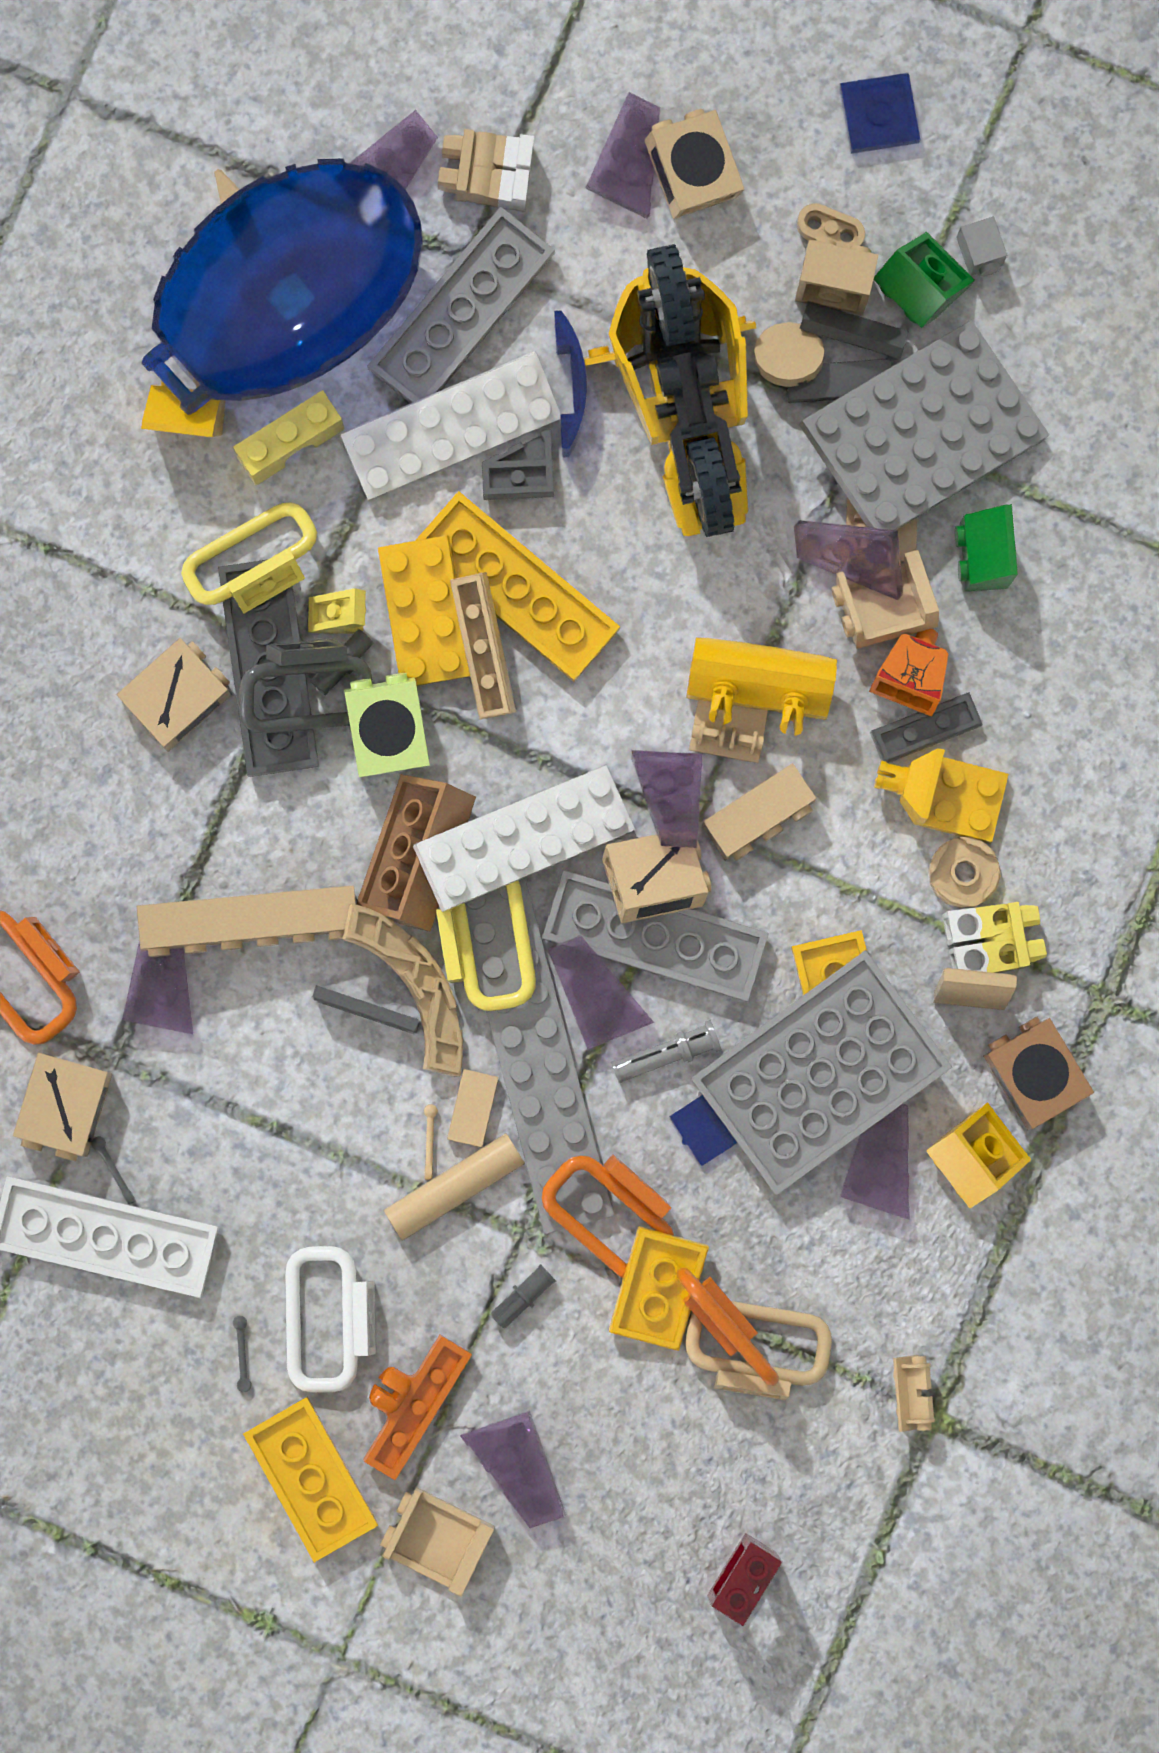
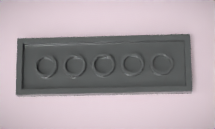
[218,559,319,777]

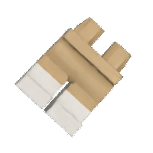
[438,129,534,212]

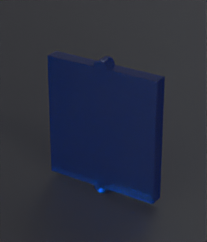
[669,1095,737,1166]

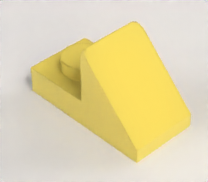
[308,588,366,634]

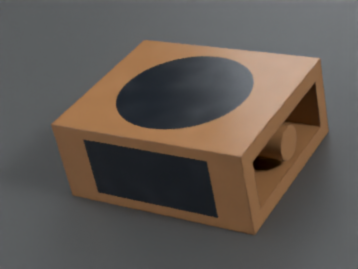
[983,1016,1094,1130]

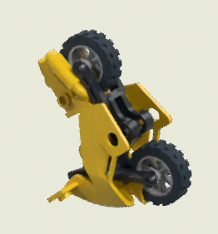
[582,244,757,537]

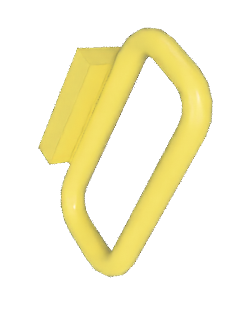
[181,502,317,614]
[436,881,536,1011]

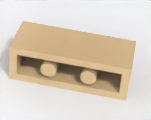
[702,763,817,861]

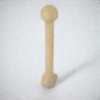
[424,1104,438,1180]

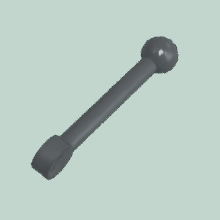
[91,1136,135,1204]
[233,1316,252,1392]

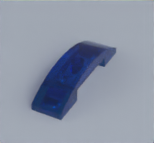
[554,310,587,457]

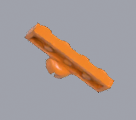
[363,1334,472,1480]

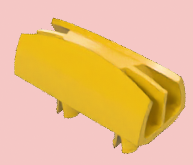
[686,637,837,736]

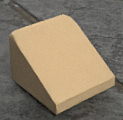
[214,169,245,221]

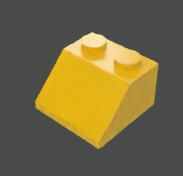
[141,378,226,437]
[926,1102,1031,1209]

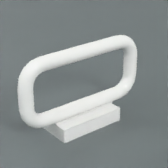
[285,1246,376,1393]

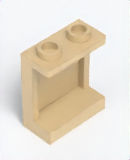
[831,550,939,649]
[380,1487,495,1596]

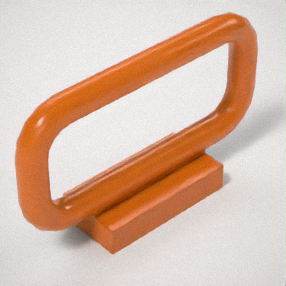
[0,910,80,1045]
[541,1154,674,1278]
[677,1267,779,1386]

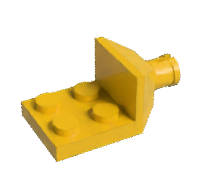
[874,748,1009,844]

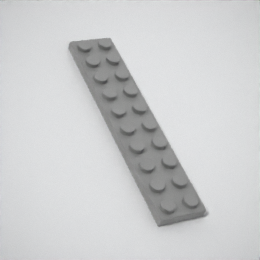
[465,878,614,1234]

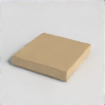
[933,968,1017,1010]

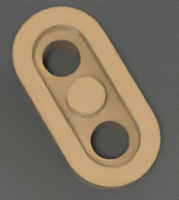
[797,203,865,248]

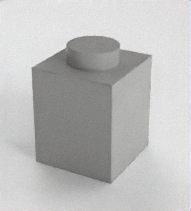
[956,216,1007,277]

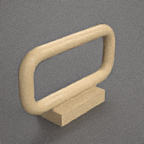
[685,1301,832,1400]

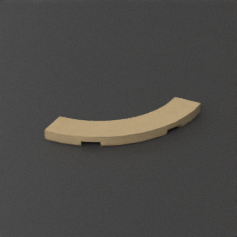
[342,904,463,1077]

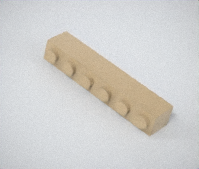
[136,885,356,957]

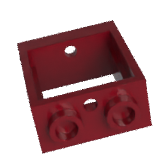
[707,1533,782,1626]

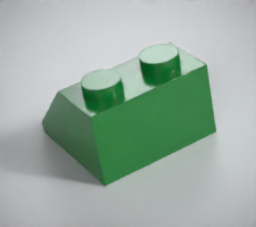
[873,231,975,328]
[955,504,1018,592]

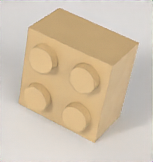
[795,238,879,315]

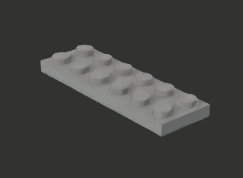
[367,207,555,403]
[542,870,769,1002]

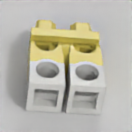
[942,902,1047,973]

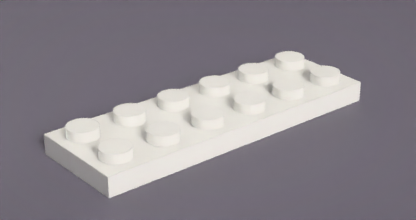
[339,351,562,500]
[413,765,635,912]
[0,1176,219,1298]

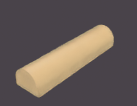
[450,572,516,720]
[384,1133,525,1241]

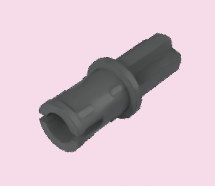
[491,1264,556,1328]

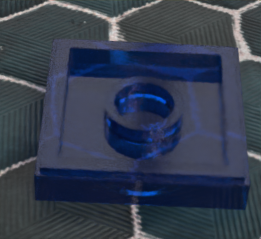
[839,73,920,154]

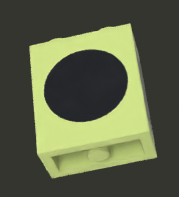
[344,673,430,777]

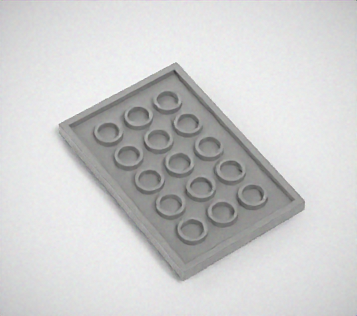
[799,320,1049,542]
[691,950,952,1196]

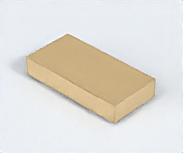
[447,1069,499,1148]

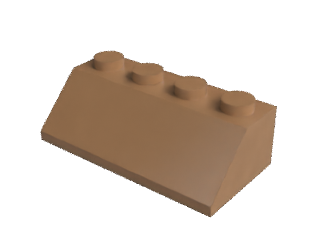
[356,774,476,932]

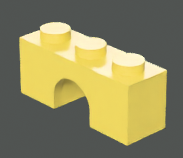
[233,390,345,486]

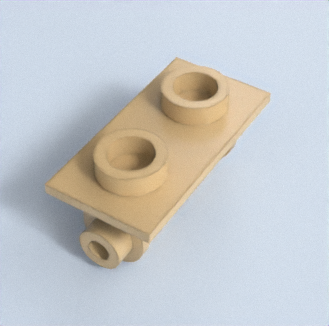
[893,1355,935,1432]

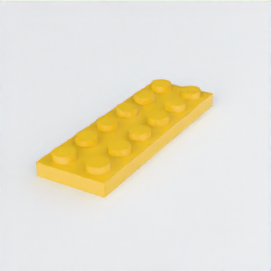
[415,491,620,682]

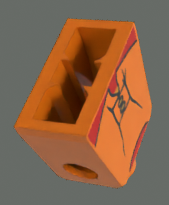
[869,629,948,717]

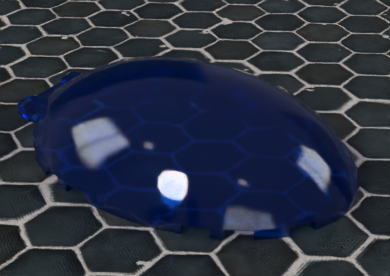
[141,158,423,415]

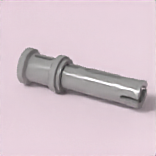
[611,1020,722,1084]

